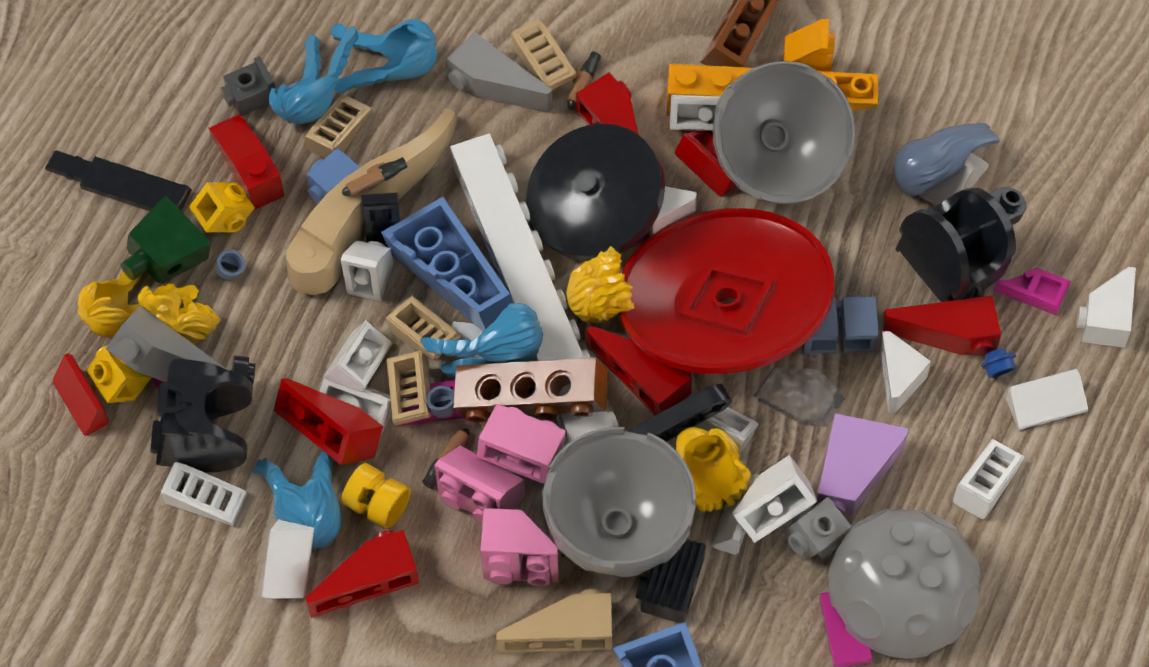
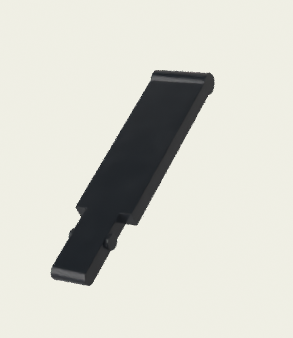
[45,150,192,211]

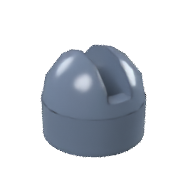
[215,250,245,281]
[426,386,456,418]

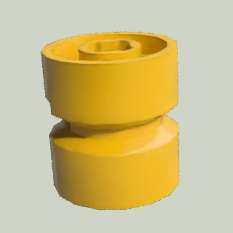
[341,463,412,530]

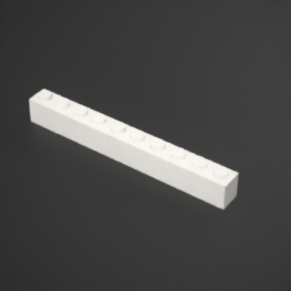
[450,133,619,444]

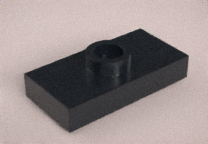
[361,193,401,247]

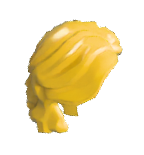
[566,246,634,324]
[138,284,221,345]
[676,427,751,512]

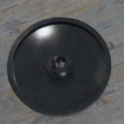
[526,124,665,261]

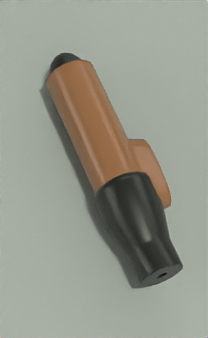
[566,51,601,110]
[342,157,408,197]
[422,428,470,488]

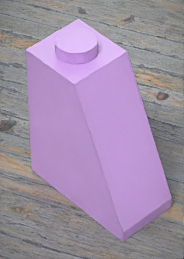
[816,414,908,516]

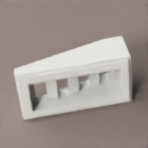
[953,439,1025,519]
[161,462,247,526]

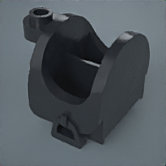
[895,187,1027,302]
[150,355,256,473]

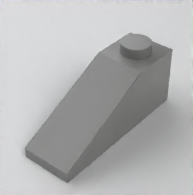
[447,32,553,112]
[106,305,227,383]

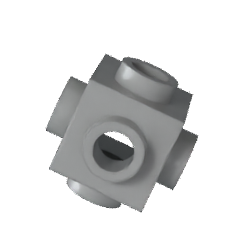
[783,497,851,561]

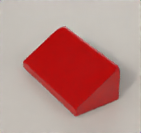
[675,130,736,197]
[53,353,109,436]

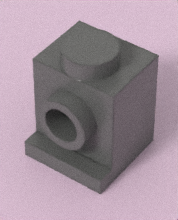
[220,56,275,116]

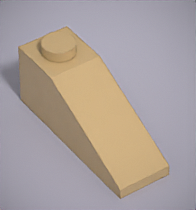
[496,589,612,653]

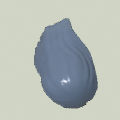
[893,123,1000,197]

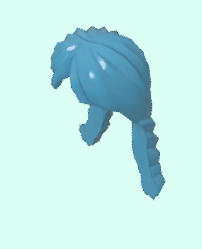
[331,19,437,94]
[269,26,359,125]
[419,303,543,378]
[253,451,342,550]

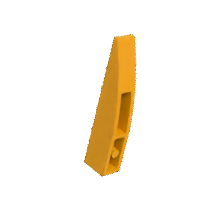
[666,64,878,115]

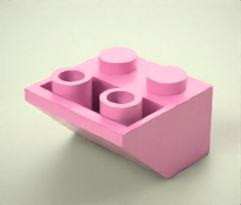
[477,403,566,484]
[434,445,525,524]
[480,508,559,586]

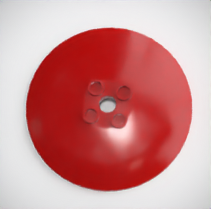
[619,208,835,374]

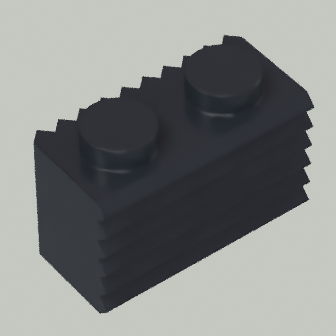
[636,538,706,623]

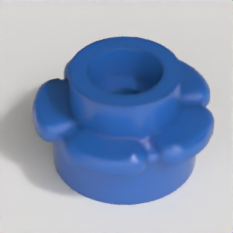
[981,348,1016,378]

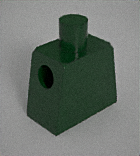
[120,196,211,283]

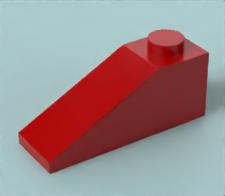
[576,72,638,134]
[208,114,285,211]
[882,296,1001,356]
[586,326,692,416]
[273,378,383,465]
[305,530,419,618]

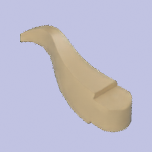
[286,108,457,295]

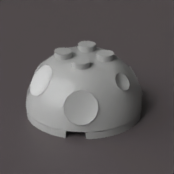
[713,61,855,204]
[542,427,696,577]
[828,509,980,658]

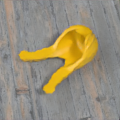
[77,271,199,338]

